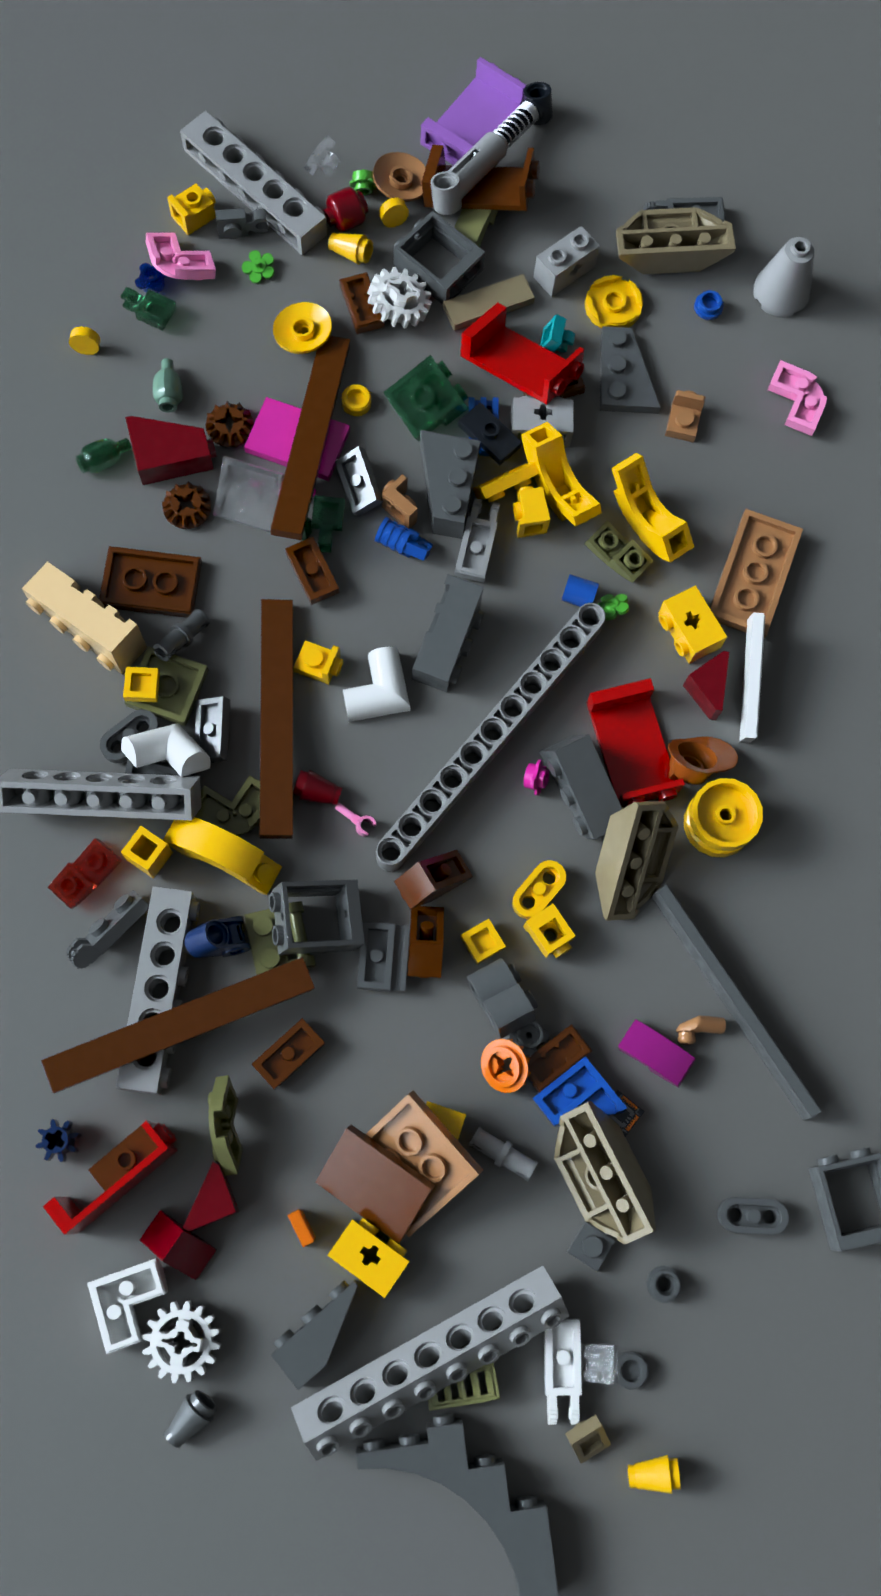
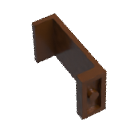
[421,145,540,211]

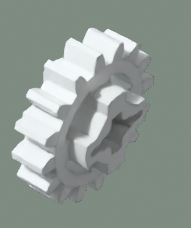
[367,267,432,329]
[142,1300,221,1383]

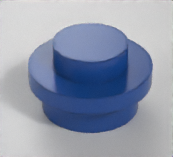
[694,290,724,320]

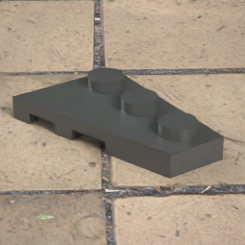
[600,326,661,414]

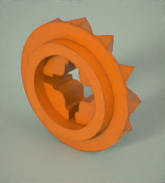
[481,1038,531,1093]

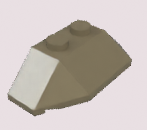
[616,207,736,274]
[595,801,679,921]
[554,1101,656,1245]

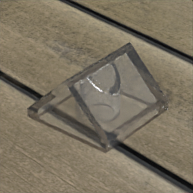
[213,456,284,533]

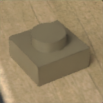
[565,1414,611,1464]

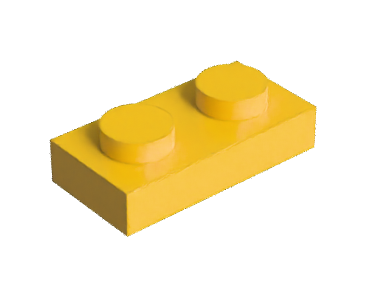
[473,462,539,502]

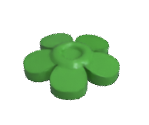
[242,250,275,284]
[598,594,629,621]

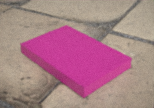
[244,397,350,481]

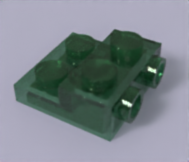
[383,355,469,442]

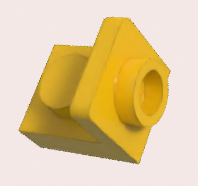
[293,640,343,685]

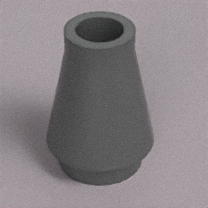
[164,1390,217,1448]

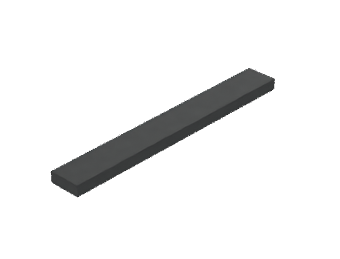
[651,885,822,1120]

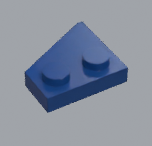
[533,1056,627,1127]

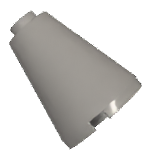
[753,237,814,318]

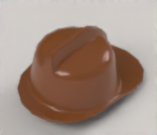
[668,737,738,785]

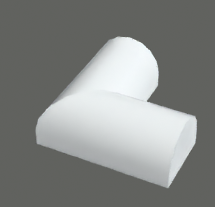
[343,647,411,722]
[121,723,211,777]
[87,1258,168,1354]

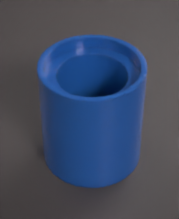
[561,574,599,607]

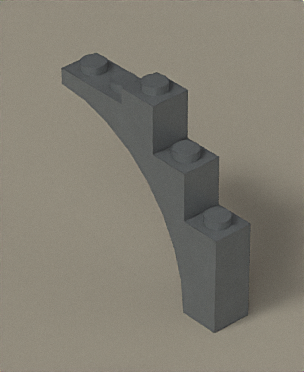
[356,1413,559,1596]

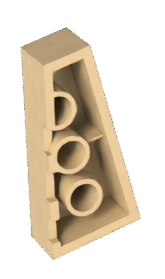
[22,561,147,675]

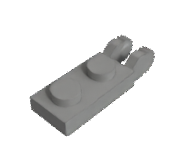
[454,498,500,583]

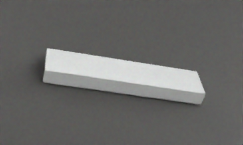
[739,613,765,743]

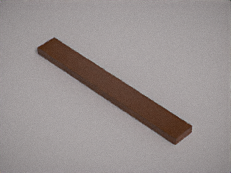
[270,336,350,540]
[260,599,293,839]
[41,957,315,1094]

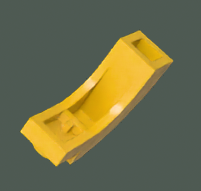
[521,422,602,527]
[611,453,694,563]
[163,817,282,895]

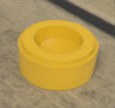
[379,198,409,228]
[69,327,101,355]
[341,384,371,416]

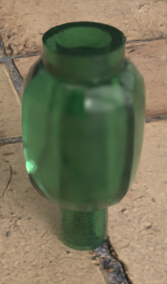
[75,438,132,473]

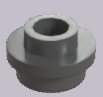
[646,1266,682,1303]

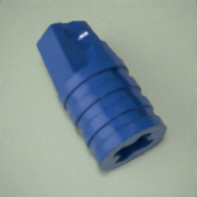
[375,516,433,561]

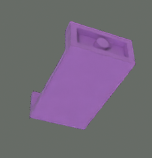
[421,57,526,165]

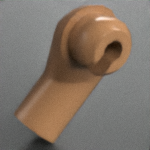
[676,1015,726,1045]

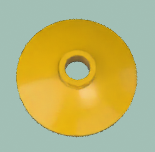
[273,302,332,354]

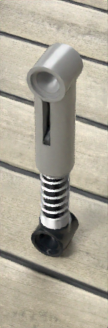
[430,82,553,215]

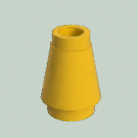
[328,232,373,265]
[628,1455,681,1494]

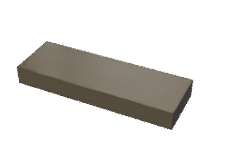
[443,274,535,331]

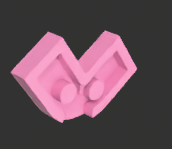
[146,233,216,281]
[767,360,827,436]

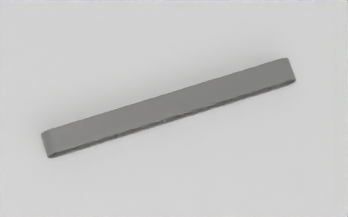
[376,603,605,872]

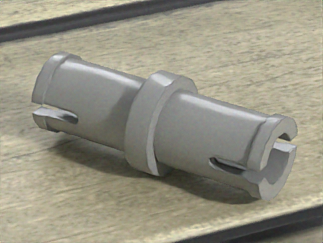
[468,1126,538,1182]

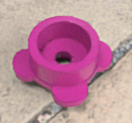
[524,759,549,796]

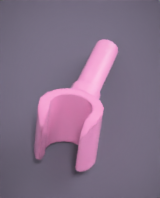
[335,802,376,837]

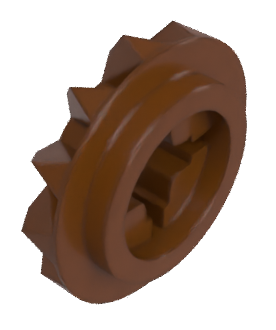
[205,401,254,447]
[162,481,212,529]

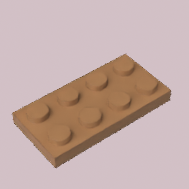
[710,509,803,639]

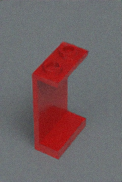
[460,302,585,405]
[586,678,685,807]
[43,1120,178,1235]

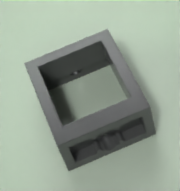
[393,211,485,304]
[269,879,365,955]
[808,1147,881,1252]

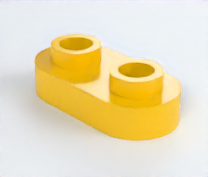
[512,860,566,919]

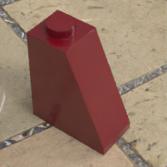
[125,416,217,485]

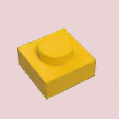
[123,667,160,703]
[460,918,506,965]

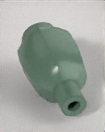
[153,358,183,413]

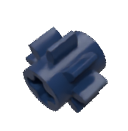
[35,1119,82,1162]

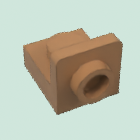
[665,390,706,442]
[382,474,418,528]

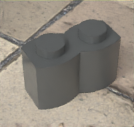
[467,958,538,1039]

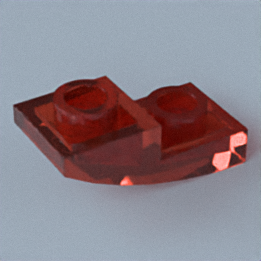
[48,838,122,909]

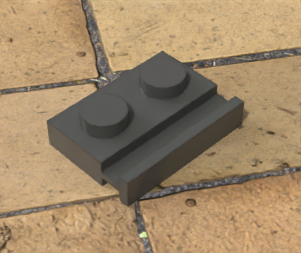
[357,922,410,993]

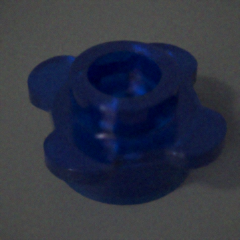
[135,263,167,294]

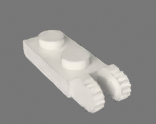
[544,1319,582,1425]

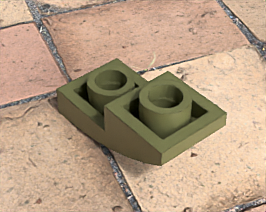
[454,209,498,247]
[584,520,653,583]

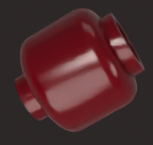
[323,187,368,232]

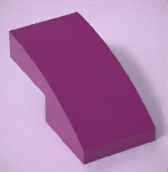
[618,1019,696,1088]

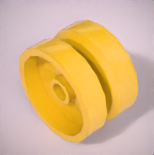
[684,778,763,857]

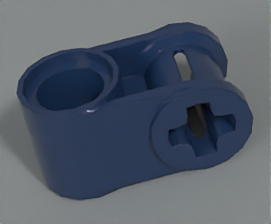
[185,916,251,958]

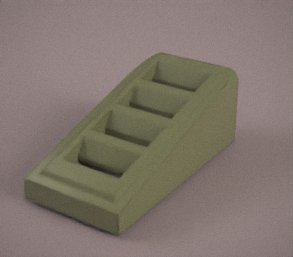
[428,1362,500,1411]

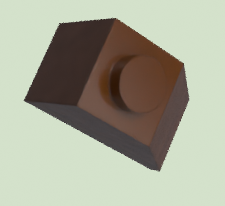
[394,850,473,909]
[408,906,444,978]

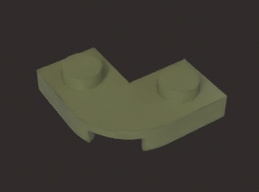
[195,775,260,836]
[208,1075,243,1176]

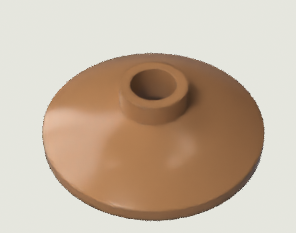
[373,152,426,202]

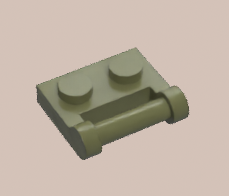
[244,901,316,975]

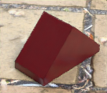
[683,651,730,721]
[182,1162,239,1231]
[140,1210,217,1280]

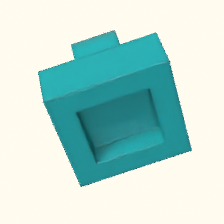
[540,314,576,353]

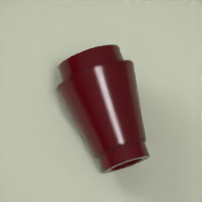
[293,769,342,806]

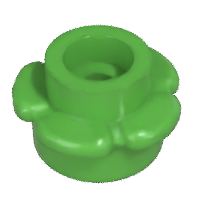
[350,170,377,195]

